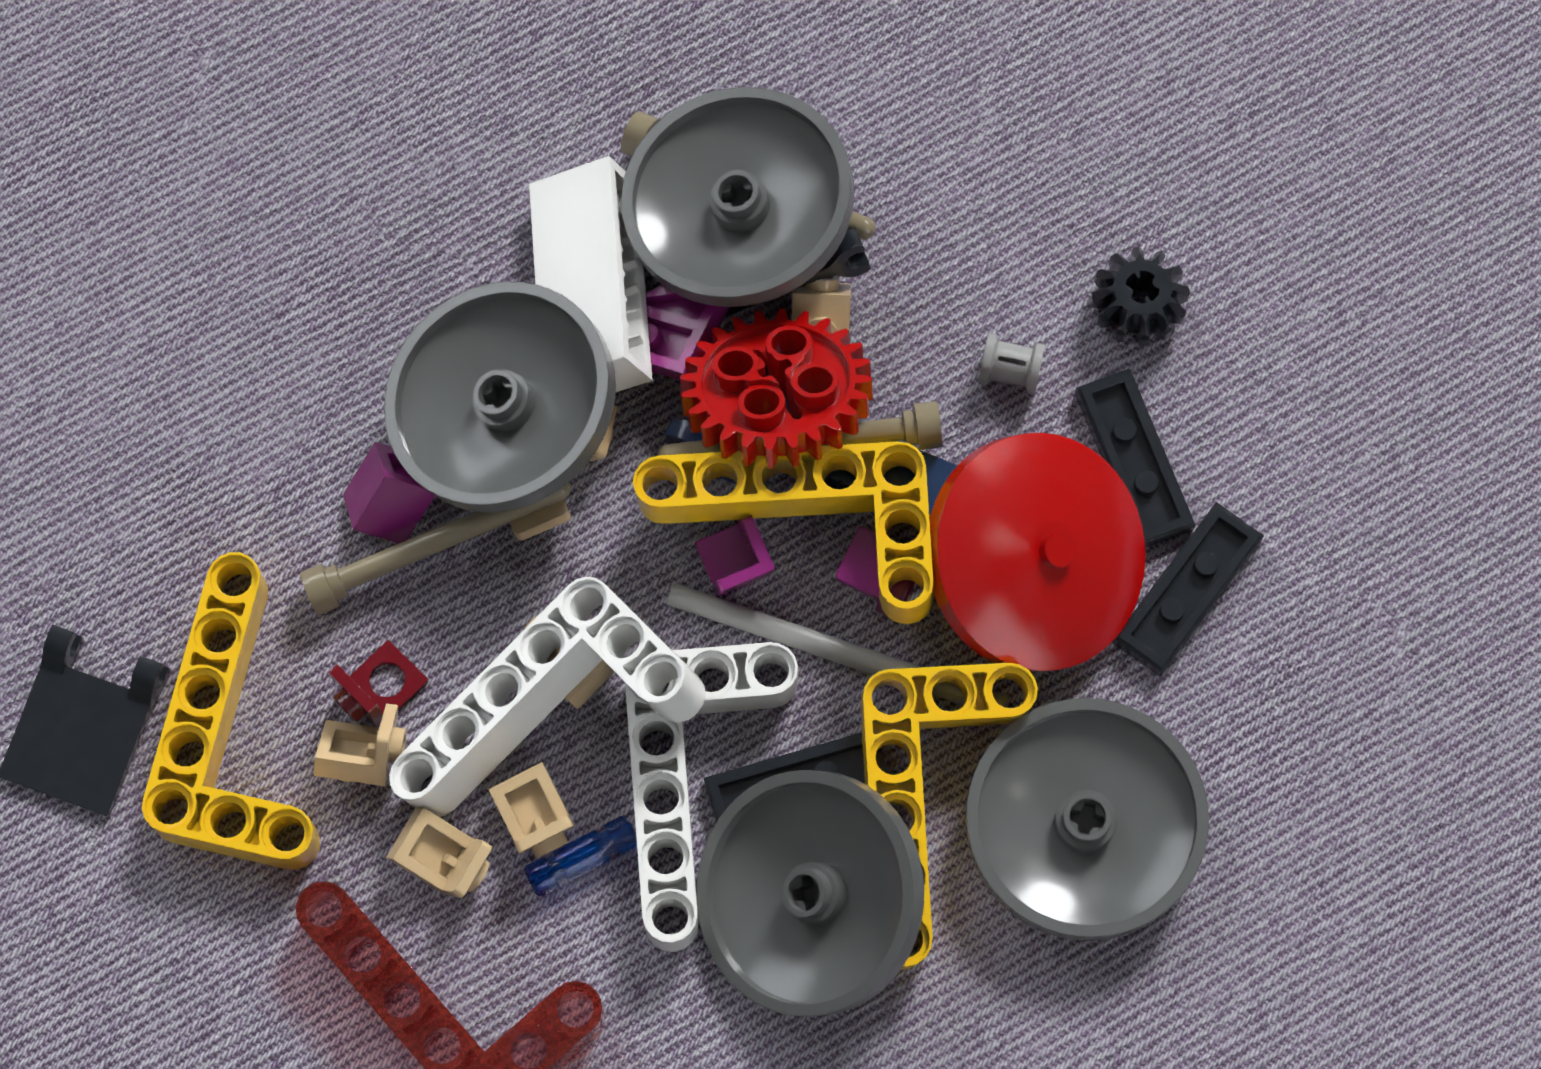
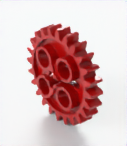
[680,309,873,469]

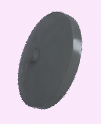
[621,87,854,307]
[384,282,616,512]
[965,698,1209,941]
[697,770,924,1017]

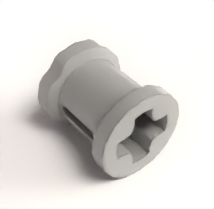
[978,333,1045,395]

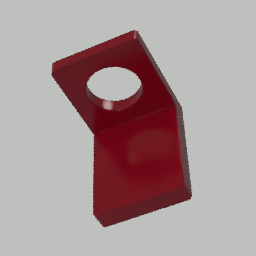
[328,640,429,727]

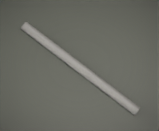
[667,583,1009,708]

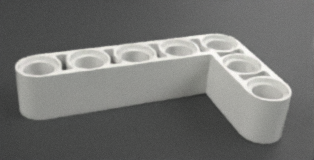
[389,577,706,817]
[625,642,798,952]

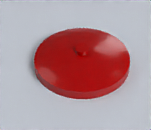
[929,433,1146,672]

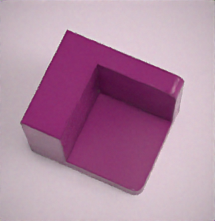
[344,442,434,543]
[694,515,775,597]
[836,525,916,616]

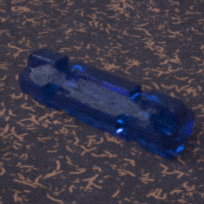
[524,816,637,896]

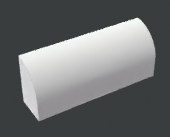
[529,156,653,392]

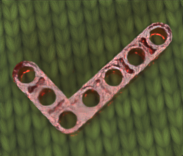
[296,881,606,1069]

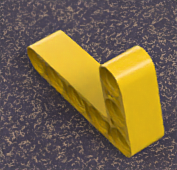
[633,441,933,624]
[142,552,320,870]
[860,663,1038,970]

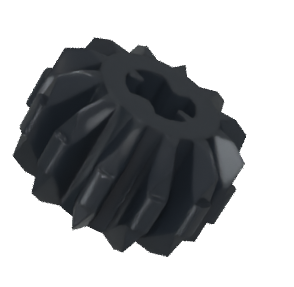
[1090,245,1190,348]

